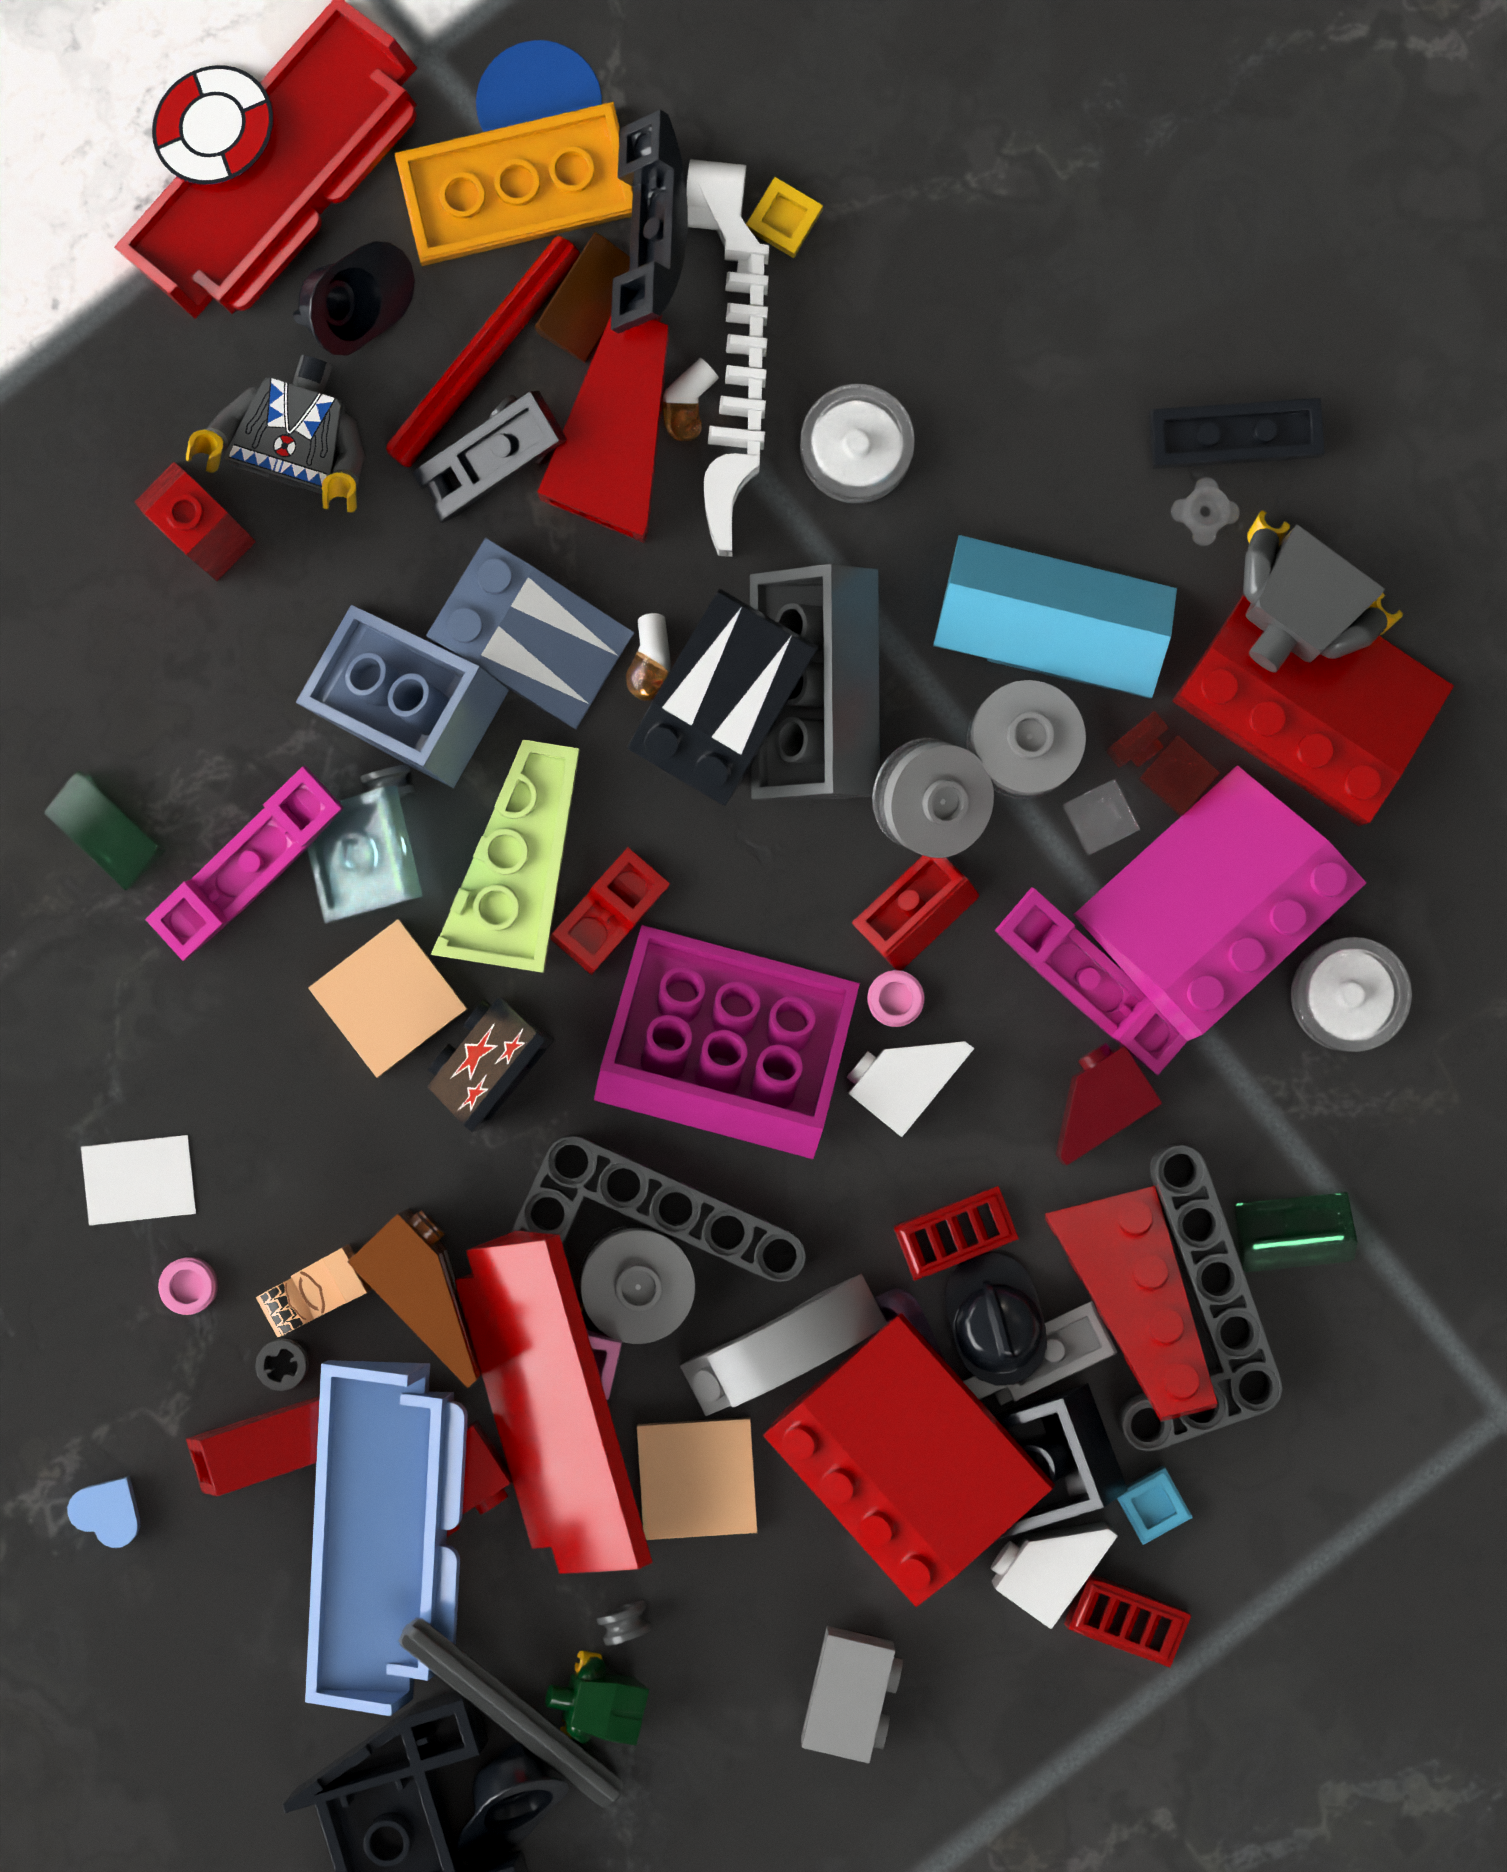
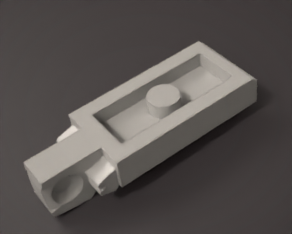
[963,1301,1117,1406]

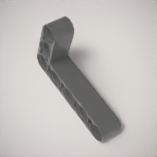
[511,1135,806,1282]
[1117,1144,1283,1451]

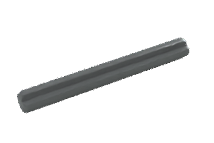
[398,1617,624,1808]

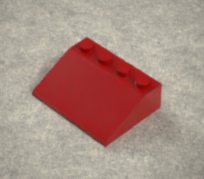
[1172,594,1454,826]
[763,1313,1055,1607]

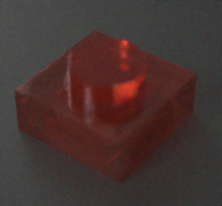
[1105,711,1169,768]
[1138,735,1220,816]

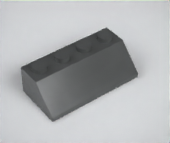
[750,564,880,800]

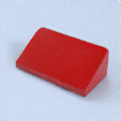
[852,855,979,971]

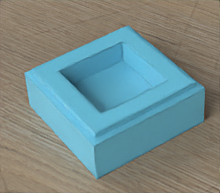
[1117,1466,1193,1545]

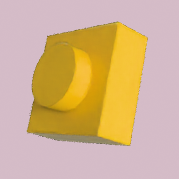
[746,177,823,258]

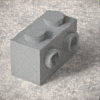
[801,1626,903,1763]

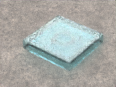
[307,786,423,923]

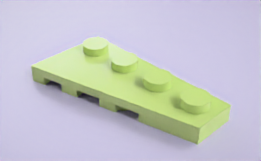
[431,740,580,973]

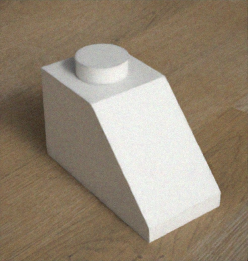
[847,1041,974,1137]
[991,1522,1118,1629]

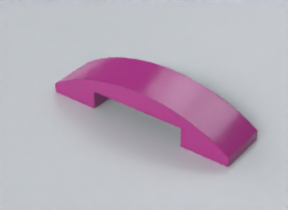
[145,766,344,961]
[995,887,1187,1075]

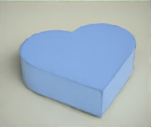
[67,1476,141,1548]

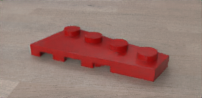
[1045,1186,1217,1422]

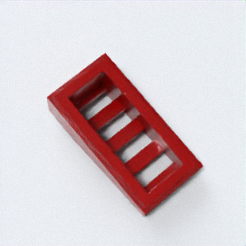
[893,1186,1019,1281]
[1064,1573,1192,1668]

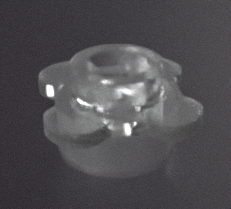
[1171,478,1239,546]

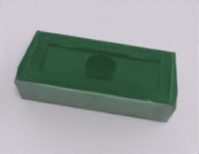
[44,770,166,891]
[1235,1192,1358,1272]

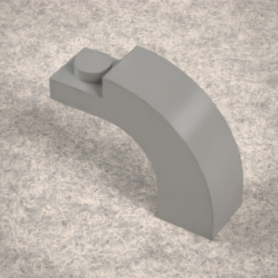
[680,1273,887,1416]

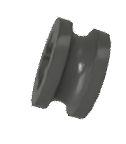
[360,764,416,805]
[255,1338,310,1391]
[596,1600,653,1645]

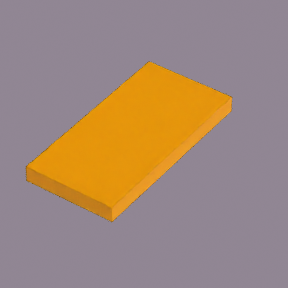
[394,102,633,266]

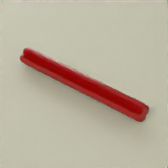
[386,236,580,467]

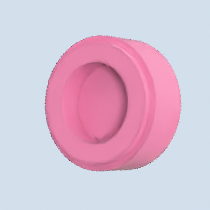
[867,970,924,1027]
[158,1257,218,1315]

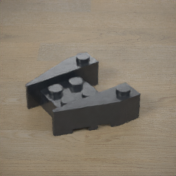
[282,1691,529,1872]

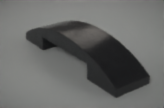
[611,109,688,334]

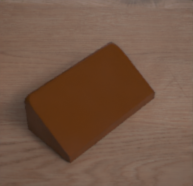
[535,232,630,364]

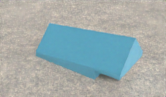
[933,535,1177,699]

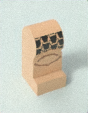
[256,1244,372,1337]

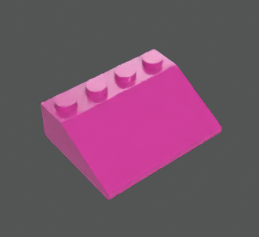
[1073,765,1367,1041]
[594,925,860,1159]

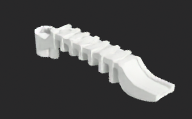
[686,159,769,557]

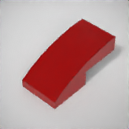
[550,847,670,975]

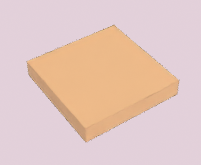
[308,919,468,1078]
[637,1417,757,1540]

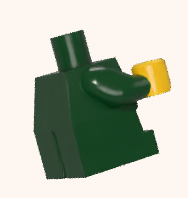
[545,1650,649,1746]

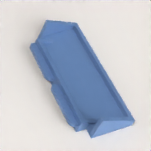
[305,1360,468,1716]

